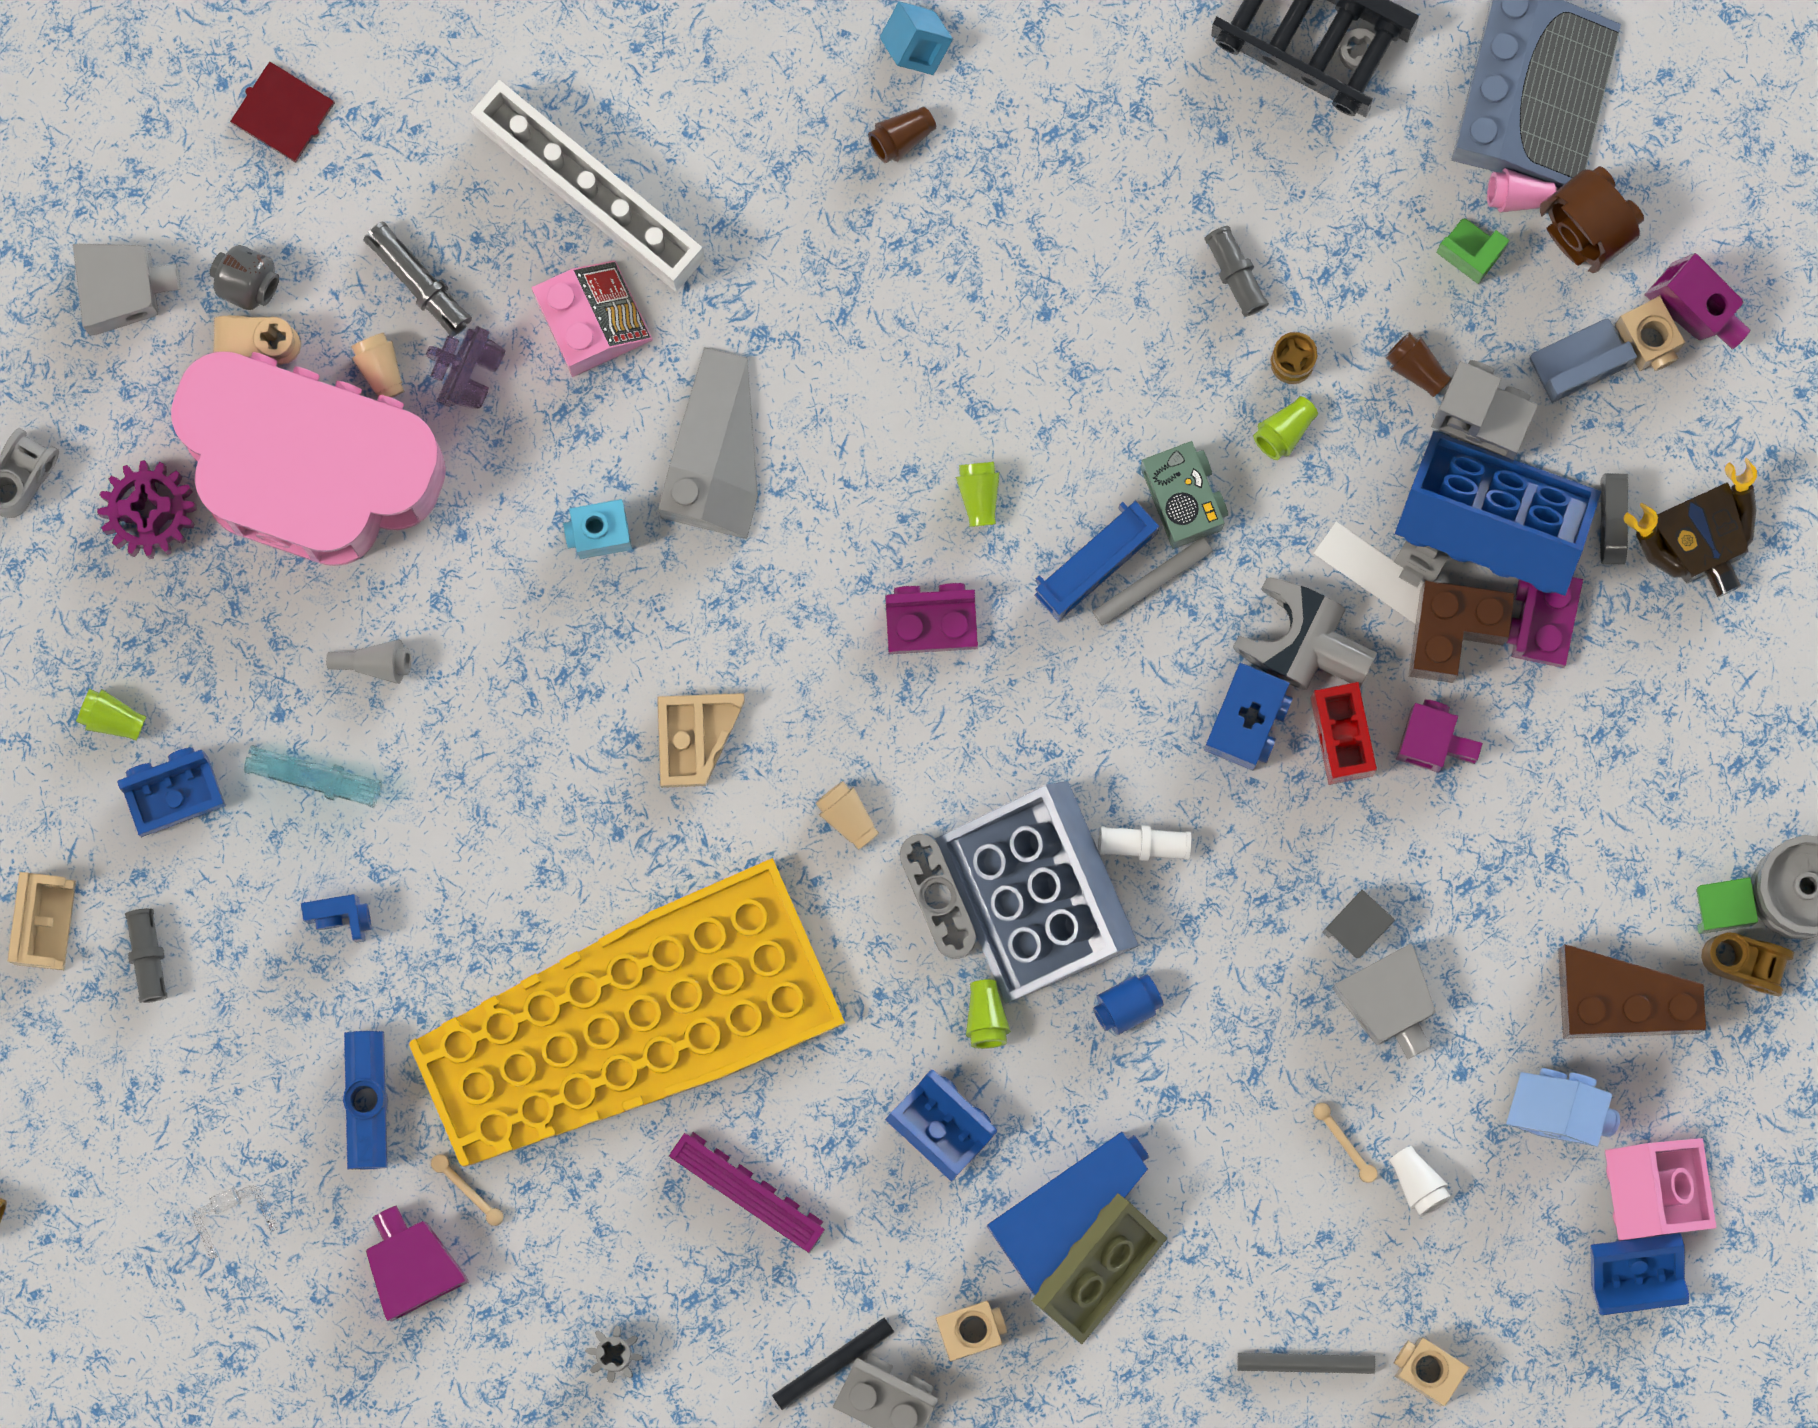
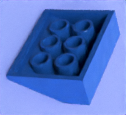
[1395,431,1601,596]

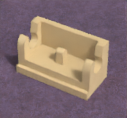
[7,872,76,971]

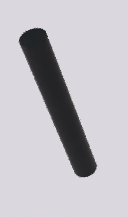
[772,1317,894,1410]

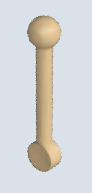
[1313,1103,1378,1183]
[431,1154,504,1226]

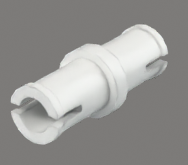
[1098,825,1191,861]

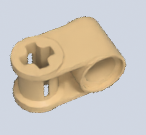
[213,315,301,365]

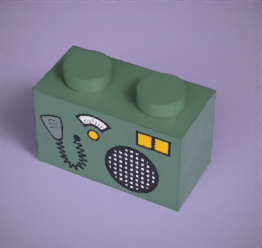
[1140,441,1228,550]

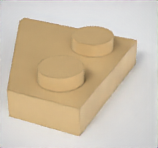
[657,693,745,788]

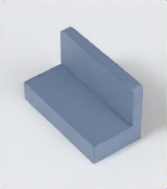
[1530,318,1637,403]

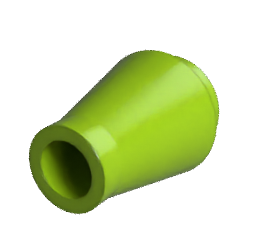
[1253,396,1318,460]
[955,462,1000,527]
[76,689,147,741]
[966,979,1011,1049]

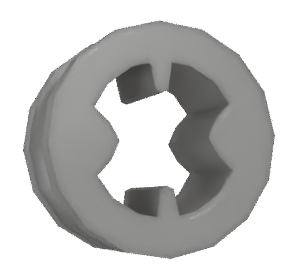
[1339,28,1375,71]

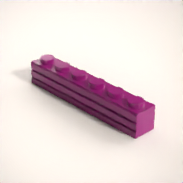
[669,1132,825,1253]

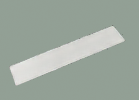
[1313,521,1465,644]

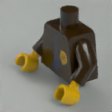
[1624,458,1757,598]

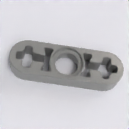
[900,834,976,959]

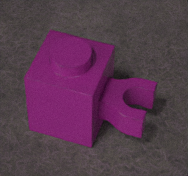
[1396,699,1483,773]

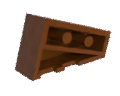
[1558,944,1706,1039]

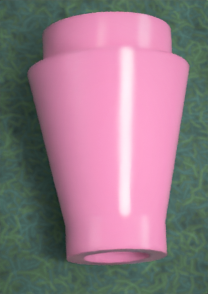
[1487,168,1556,213]

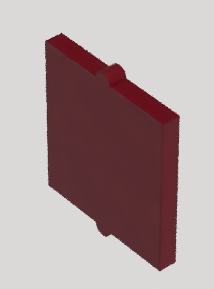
[230,61,335,163]

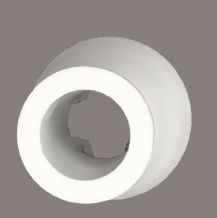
[1389,1146,1451,1217]

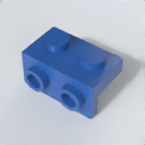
[117,747,226,838]
[885,1070,997,1182]
[1590,1233,1689,1315]

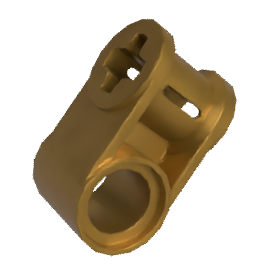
[1701,932,1795,996]

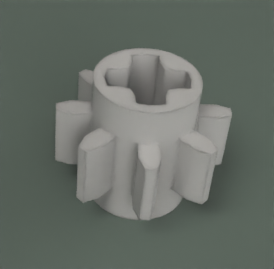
[1394,541,1449,587]
[585,1326,643,1383]

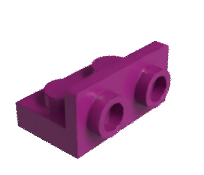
[1506,577,1583,668]
[885,583,978,655]

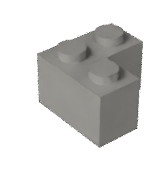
[1431,360,1538,460]

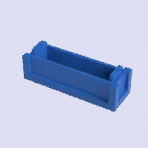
[1034,500,1159,622]

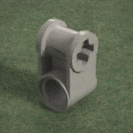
[0,428,59,518]

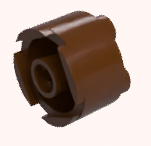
[1540,166,1644,273]

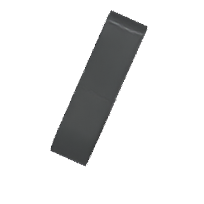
[1600,473,1628,565]

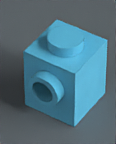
[563,499,632,559]

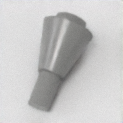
[326,639,411,684]

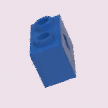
[1203,663,1293,771]

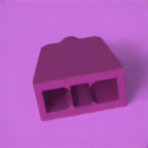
[1644,253,1751,349]
[366,1205,469,1322]

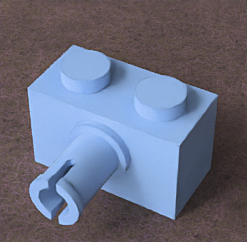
[1506,1068,1620,1147]

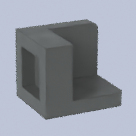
[1322,889,1395,958]

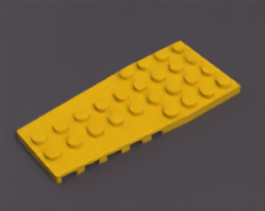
[409,858,845,1167]

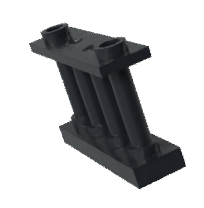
[1211,0,1419,118]

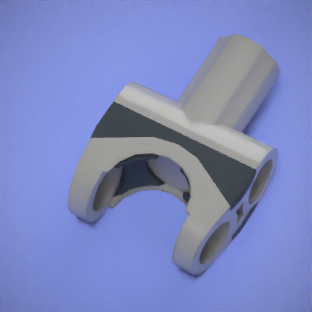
[1233,578,1378,690]

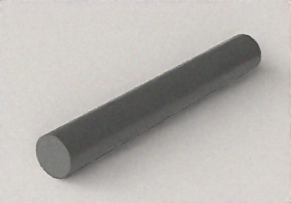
[1237,1352,1375,1374]

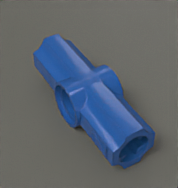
[343,1031,388,1170]

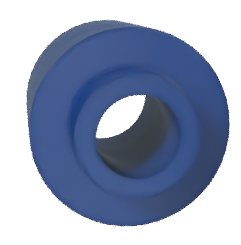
[1093,974,1164,1035]

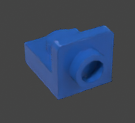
[301,894,372,943]

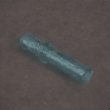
[244,745,382,808]

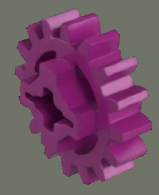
[97,460,197,559]

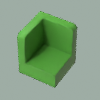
[1436,218,1510,284]
[1696,877,1758,934]

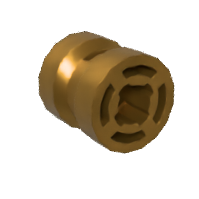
[1270,332,1318,384]

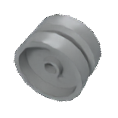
[1751,835,1818,940]

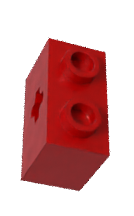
[1310,682,1377,785]

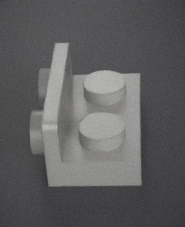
[833,1354,938,1428]

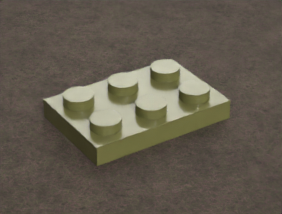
[1031,1193,1167,1344]

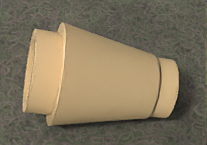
[351,332,405,398]
[815,781,879,850]

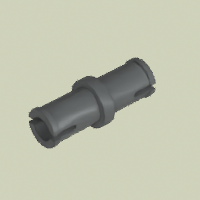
[1204,226,1269,317]
[125,908,168,1003]

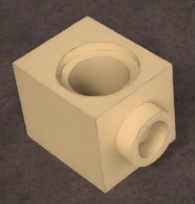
[1615,296,1685,371]
[936,1300,1008,1362]
[1394,1337,1470,1406]

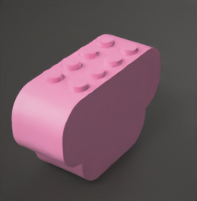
[171,352,446,566]

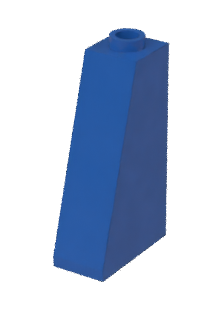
[986,1132,1149,1296]

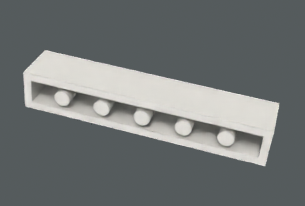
[470,80,705,292]

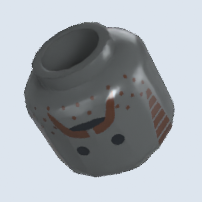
[210,245,279,310]

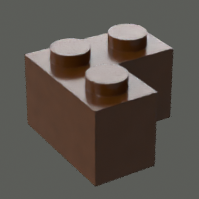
[1408,581,1514,683]

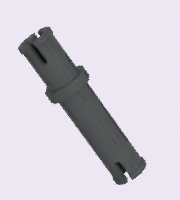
[363,222,472,337]

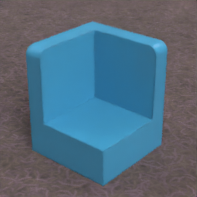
[880,1,953,75]

